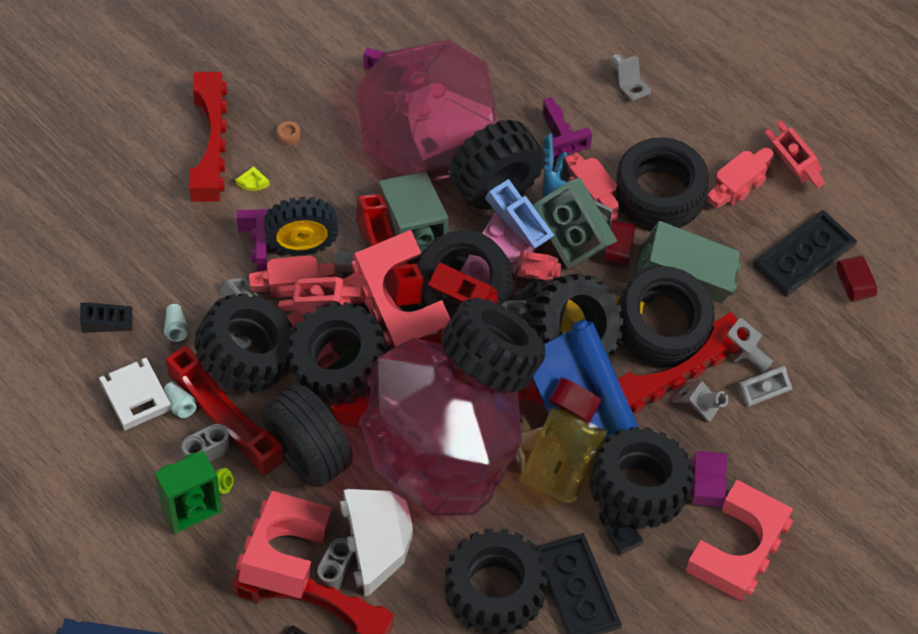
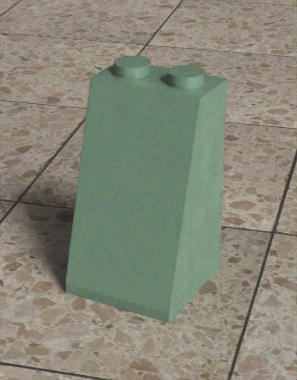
[379,171,449,258]
[634,221,741,303]

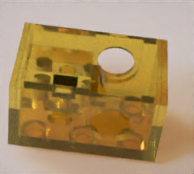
[519,409,608,503]

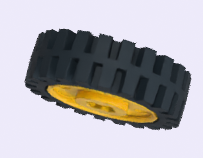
[264,197,338,256]

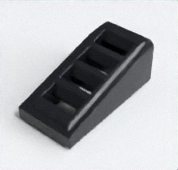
[80,302,133,333]

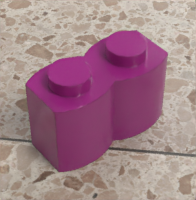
[688,451,727,507]

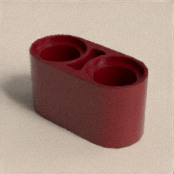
[604,221,636,266]
[837,255,877,302]
[549,377,602,423]

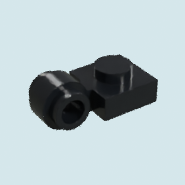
[599,510,643,555]

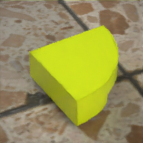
[235,166,270,191]

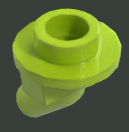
[216,468,234,494]

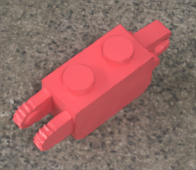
[764,120,825,189]
[707,147,774,209]
[565,153,618,222]
[517,251,561,280]
[249,255,336,298]
[278,277,366,315]

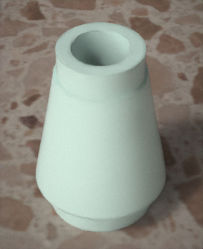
[164,304,189,342]
[164,381,196,418]

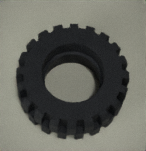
[449,119,545,210]
[522,274,623,359]
[194,293,295,393]
[441,298,546,393]
[287,302,390,405]
[589,427,694,529]
[444,528,548,634]

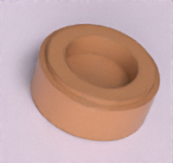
[277,121,301,145]

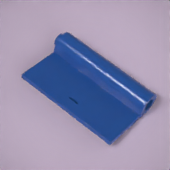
[532,319,640,467]

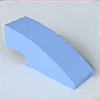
[485,179,554,249]

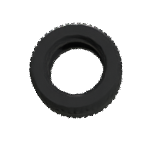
[616,137,709,229]
[417,230,515,319]
[617,266,715,366]
[261,385,353,487]

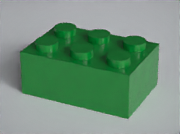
[155,451,222,534]

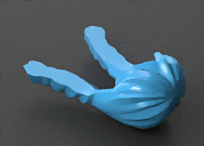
[543,133,568,197]

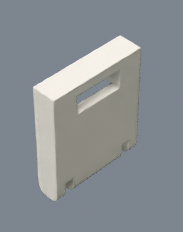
[99,357,172,431]

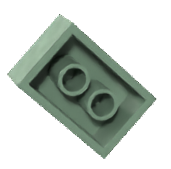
[533,178,617,269]

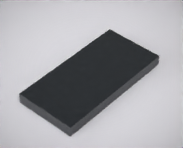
[753,210,857,297]
[535,533,622,634]

